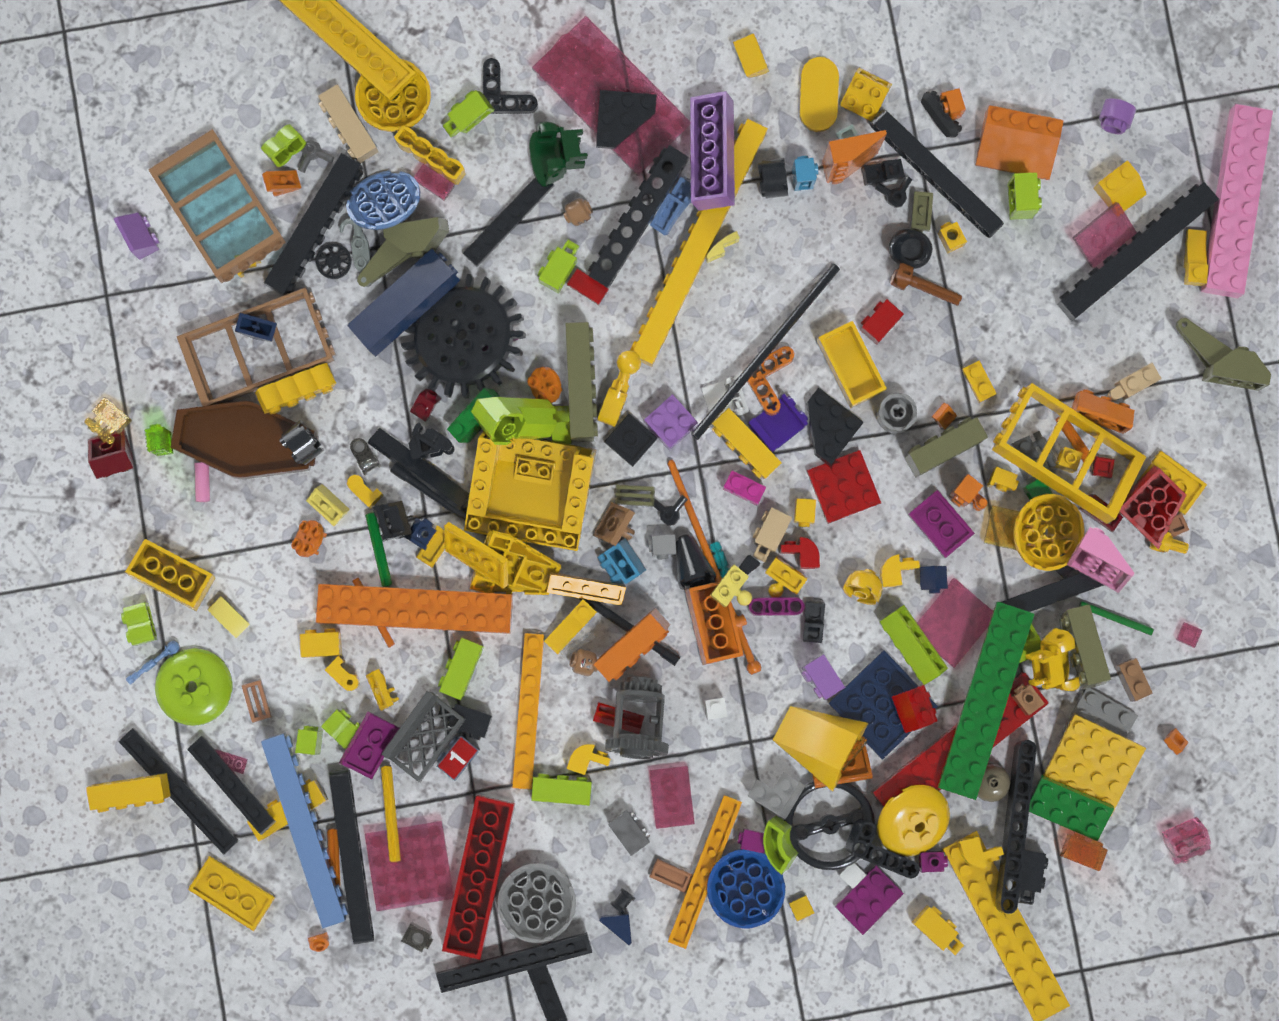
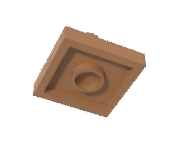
[593,502,635,546]

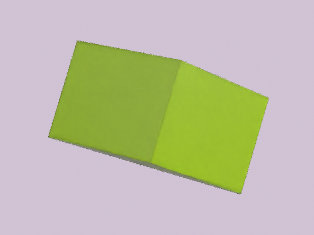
[552,406,572,444]

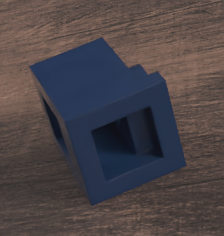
[404,518,436,550]

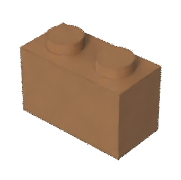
[1114,658,1153,702]

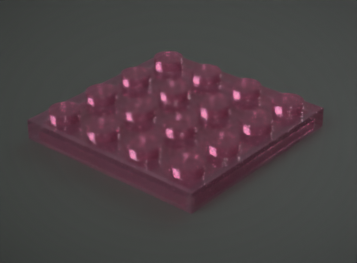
[365,821,454,911]

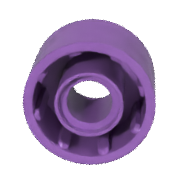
[1099,98,1136,135]

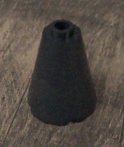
[676,534,716,590]

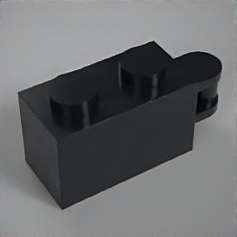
[438,704,493,740]
[1018,850,1048,905]

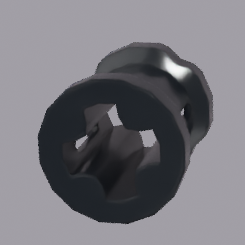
[610,888,636,914]

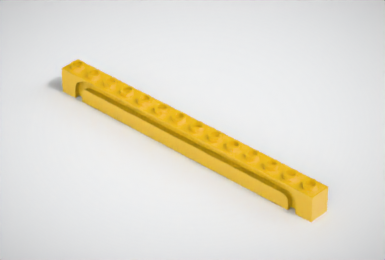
[630,119,768,367]

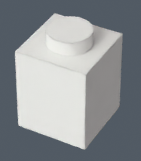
[704,698,727,720]

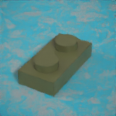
[911,191,933,232]

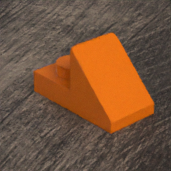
[262,170,302,196]

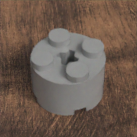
[876,393,917,434]

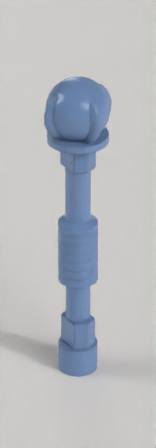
[126,641,180,685]

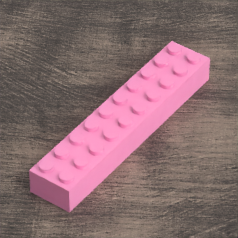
[1201,104,1273,299]

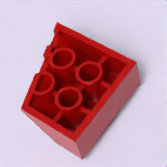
[1119,465,1186,549]

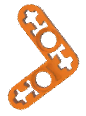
[747,346,794,416]

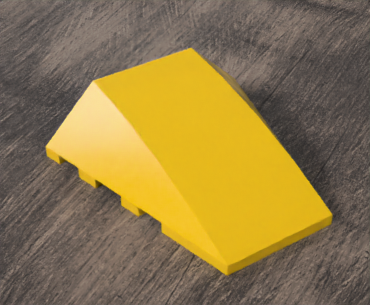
[773,706,868,792]

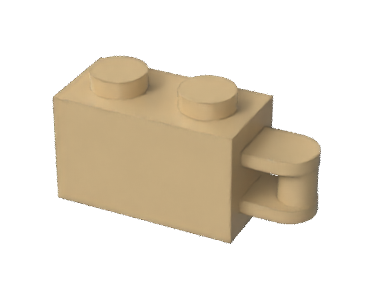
[1108,363,1162,401]
[753,507,792,563]

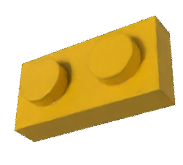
[962,360,997,403]

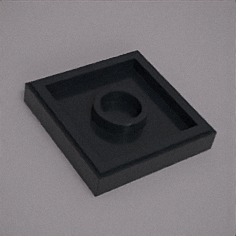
[604,414,658,467]

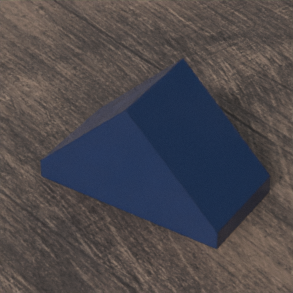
[235,313,277,342]
[599,913,632,945]

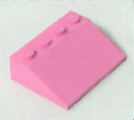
[1067,527,1134,593]

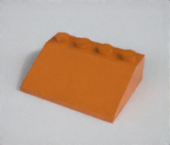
[975,105,1064,180]
[822,130,887,184]

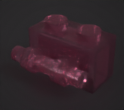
[1162,817,1211,865]

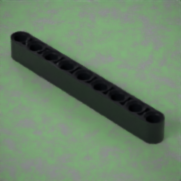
[869,109,1004,238]
[995,740,1037,914]
[329,769,374,945]

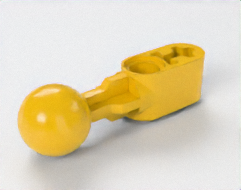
[597,350,641,427]

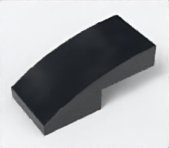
[861,159,905,186]
[803,601,826,643]

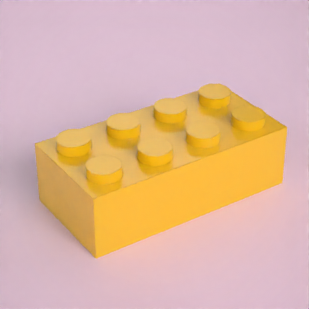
[817,321,887,409]

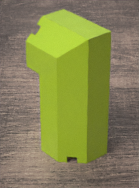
[471,397,557,445]

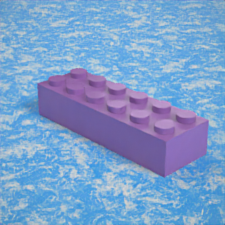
[690,91,735,211]

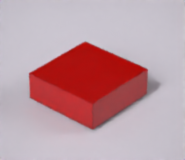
[1092,456,1115,479]

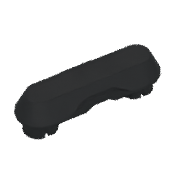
[921,91,962,138]

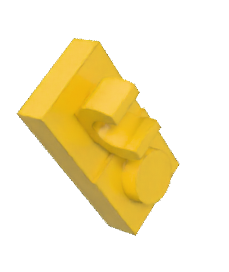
[366,669,399,711]

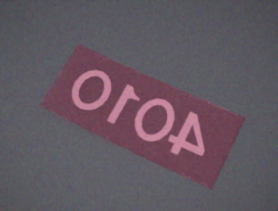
[215,749,248,774]

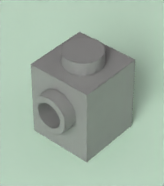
[648,535,676,560]

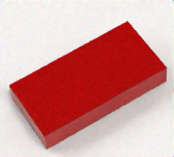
[567,269,609,305]

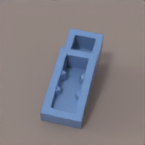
[650,177,691,235]

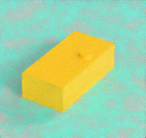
[125,539,216,611]

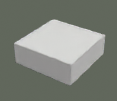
[839,863,866,889]

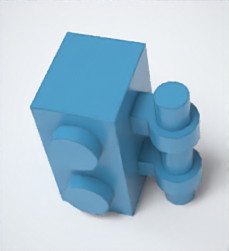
[597,538,646,585]

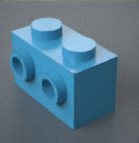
[792,156,818,191]

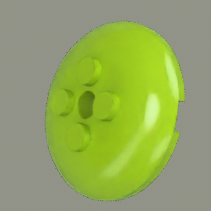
[155,648,233,726]

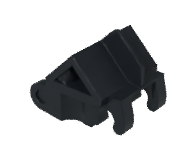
[408,423,455,460]
[372,501,414,542]

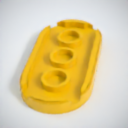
[799,57,839,132]

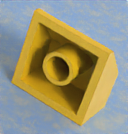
[1093,160,1147,217]

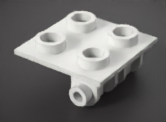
[701,376,749,420]

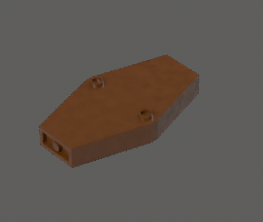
[170,401,319,480]

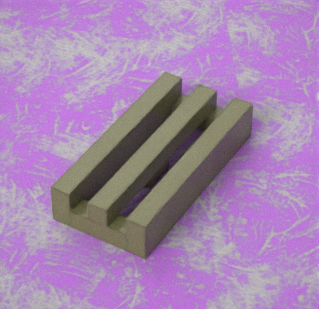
[615,485,655,507]

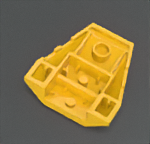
[470,530,561,595]

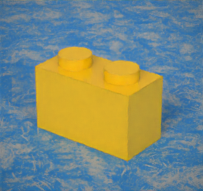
[300,628,342,658]

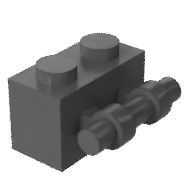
[1010,431,1056,480]

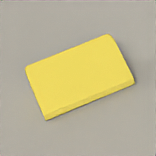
[306,484,349,526]

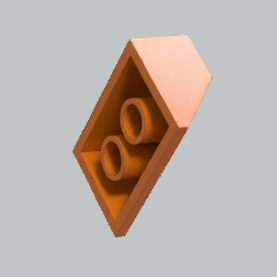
[1071,389,1135,434]

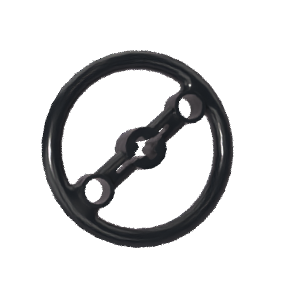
[784,781,875,870]

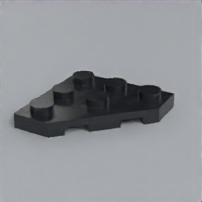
[596,90,657,149]
[806,387,864,467]

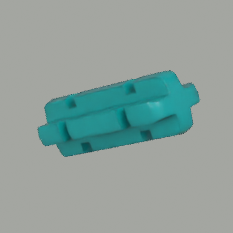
[709,542,730,578]

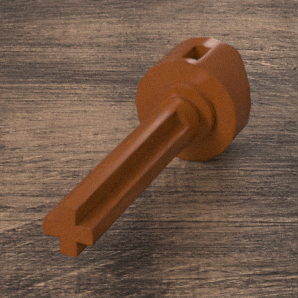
[890,263,962,306]

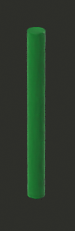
[1079,601,1154,636]

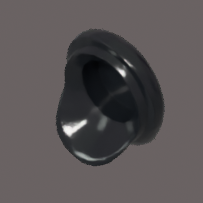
[889,229,933,269]

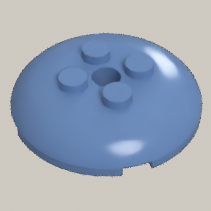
[346,171,421,230]

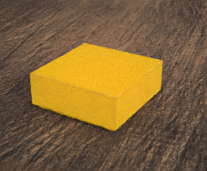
[789,895,815,921]

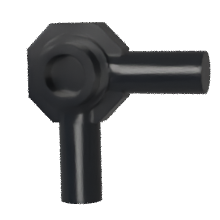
[875,176,912,208]
[654,495,688,526]

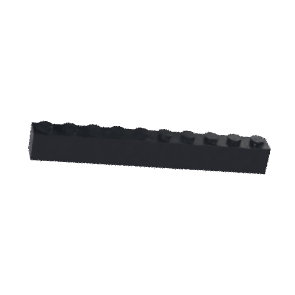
[1057,182,1219,322]

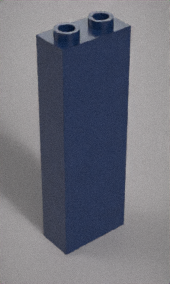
[347,249,461,357]

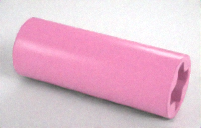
[194,463,210,502]

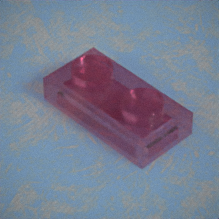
[414,164,455,201]

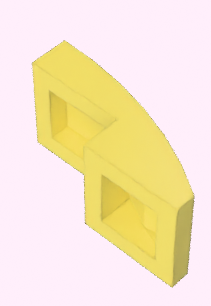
[706,231,740,263]
[207,596,250,638]

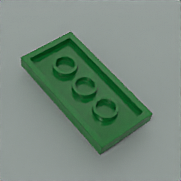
[1029,775,1114,841]

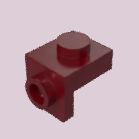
[410,388,442,422]

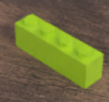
[880,605,948,685]

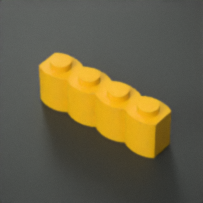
[394,126,466,185]
[255,363,336,415]

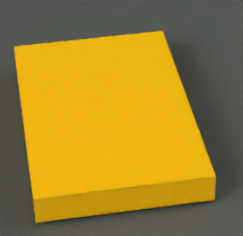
[1137,451,1207,516]

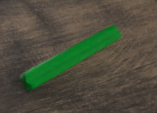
[365,512,392,587]

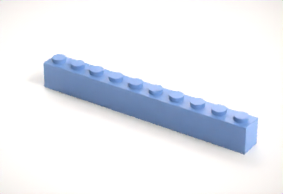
[261,732,349,929]

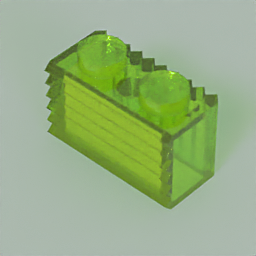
[144,424,174,456]

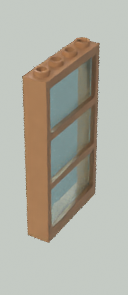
[148,129,286,284]

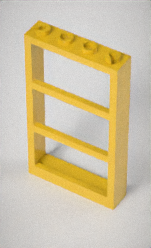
[992,383,1146,524]

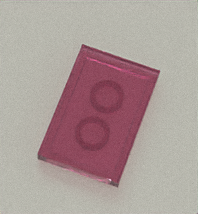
[1072,202,1137,268]
[649,766,695,829]

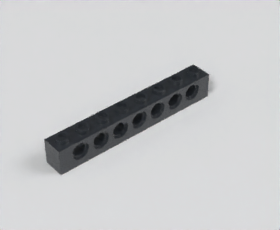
[588,145,690,288]

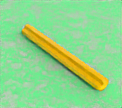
[381,766,401,862]

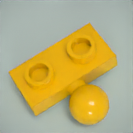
[765,556,808,598]

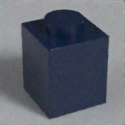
[919,566,948,594]

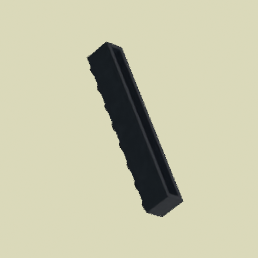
[264,153,363,296]

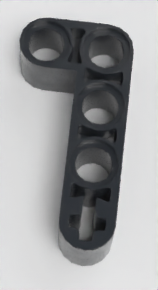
[846,819,920,879]

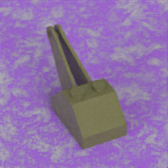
[1176,318,1271,391]

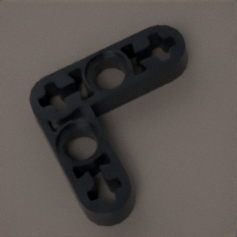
[483,58,538,114]

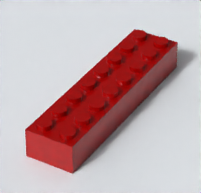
[442,795,516,960]

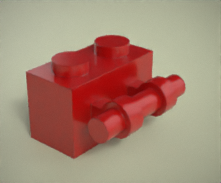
[892,685,938,733]

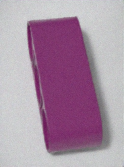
[748,598,805,616]

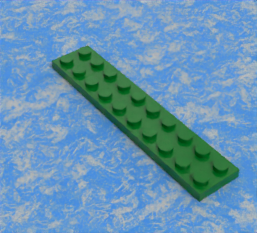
[938,602,1035,800]

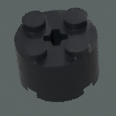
[758,158,789,199]
[279,420,324,465]

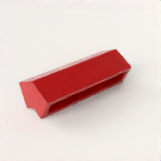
[593,702,645,734]

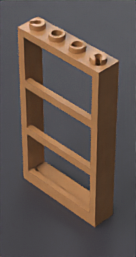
[176,287,336,406]

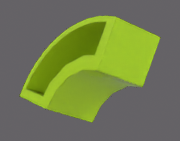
[763,815,798,875]

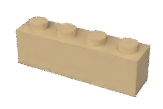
[318,84,378,163]

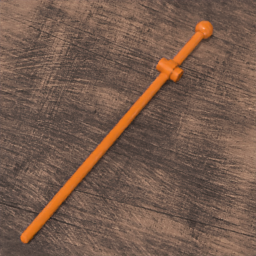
[668,460,762,675]

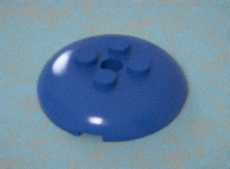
[707,849,785,929]

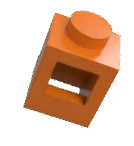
[939,88,966,120]

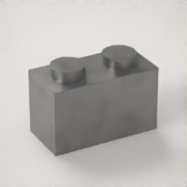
[608,810,650,856]

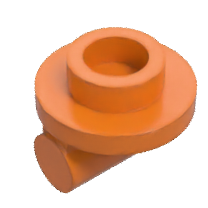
[308,932,329,952]

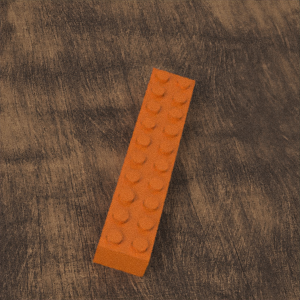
[316,584,513,634]

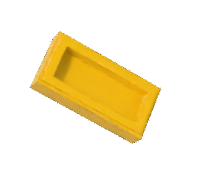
[416,526,445,568]

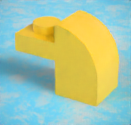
[880,554,920,588]
[567,744,611,775]
[957,836,1004,868]

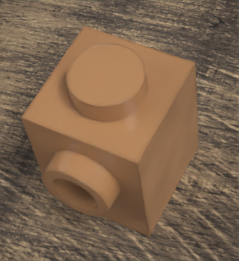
[1011,684,1045,715]

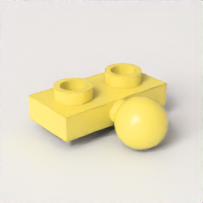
[710,565,752,607]

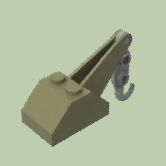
[340,217,449,287]

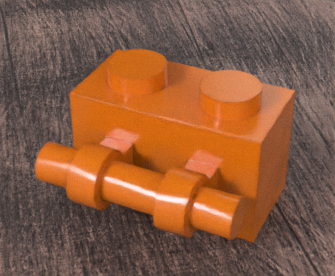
[948,474,987,511]

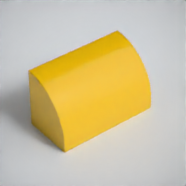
[733,33,769,78]

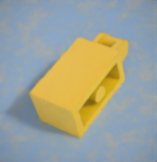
[912,905,965,956]

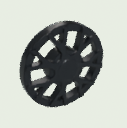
[316,244,352,279]

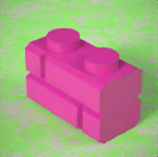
[723,471,766,506]

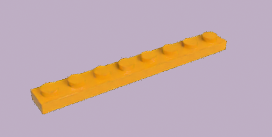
[512,633,544,789]
[668,795,742,949]

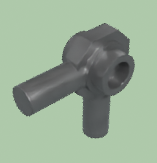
[298,140,334,173]

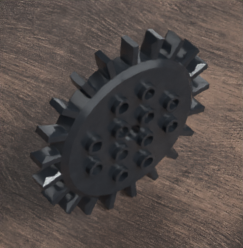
[401,274,526,399]

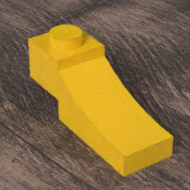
[1184,229,1208,286]
[544,599,597,654]

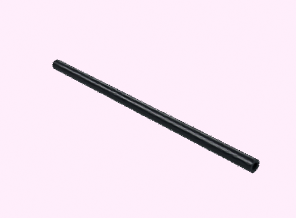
[691,264,840,440]

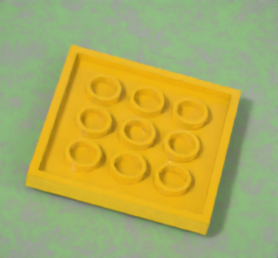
[1043,713,1146,816]

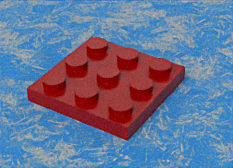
[807,450,881,524]

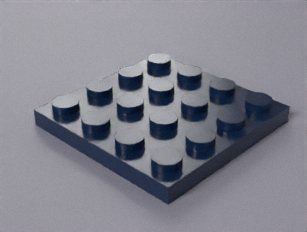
[828,650,938,760]

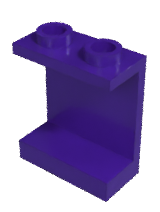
[747,394,808,453]

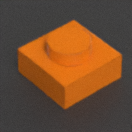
[932,403,957,430]
[1164,728,1189,755]

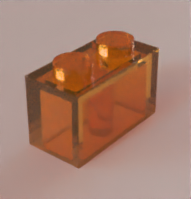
[1060,832,1108,871]

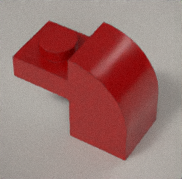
[780,537,820,569]

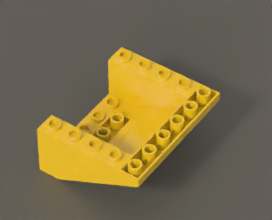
[464,431,597,551]

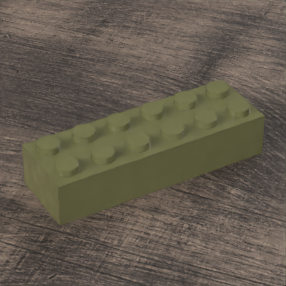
[565,322,598,443]

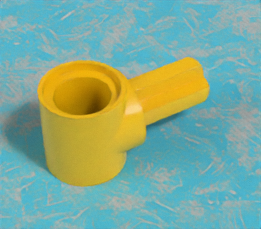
[1149,532,1189,554]

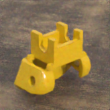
[1025,628,1080,691]

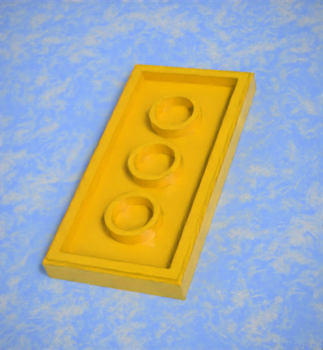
[444,522,508,588]
[188,856,275,931]

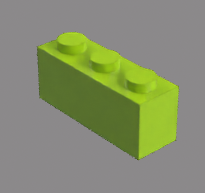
[438,637,484,700]
[531,773,592,806]

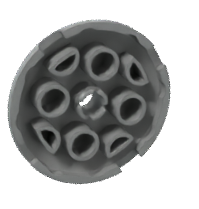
[497,863,576,943]

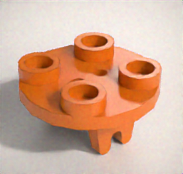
[527,366,563,403]
[291,520,327,557]

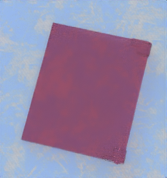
[917,578,993,668]

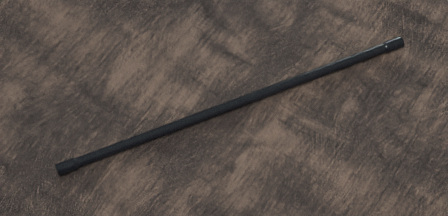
[390,464,681,666]

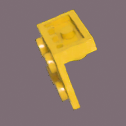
[840,67,892,121]

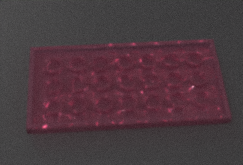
[532,16,691,176]

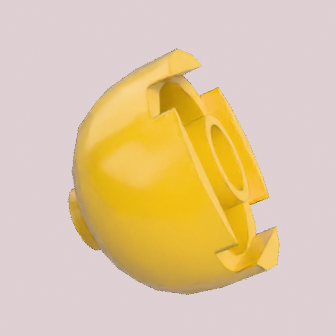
[843,569,883,605]

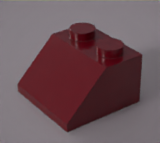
[88,429,133,479]

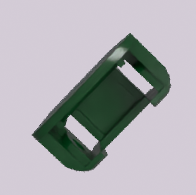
[529,121,588,187]

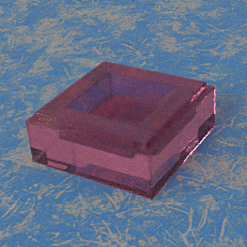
[1176,622,1203,648]

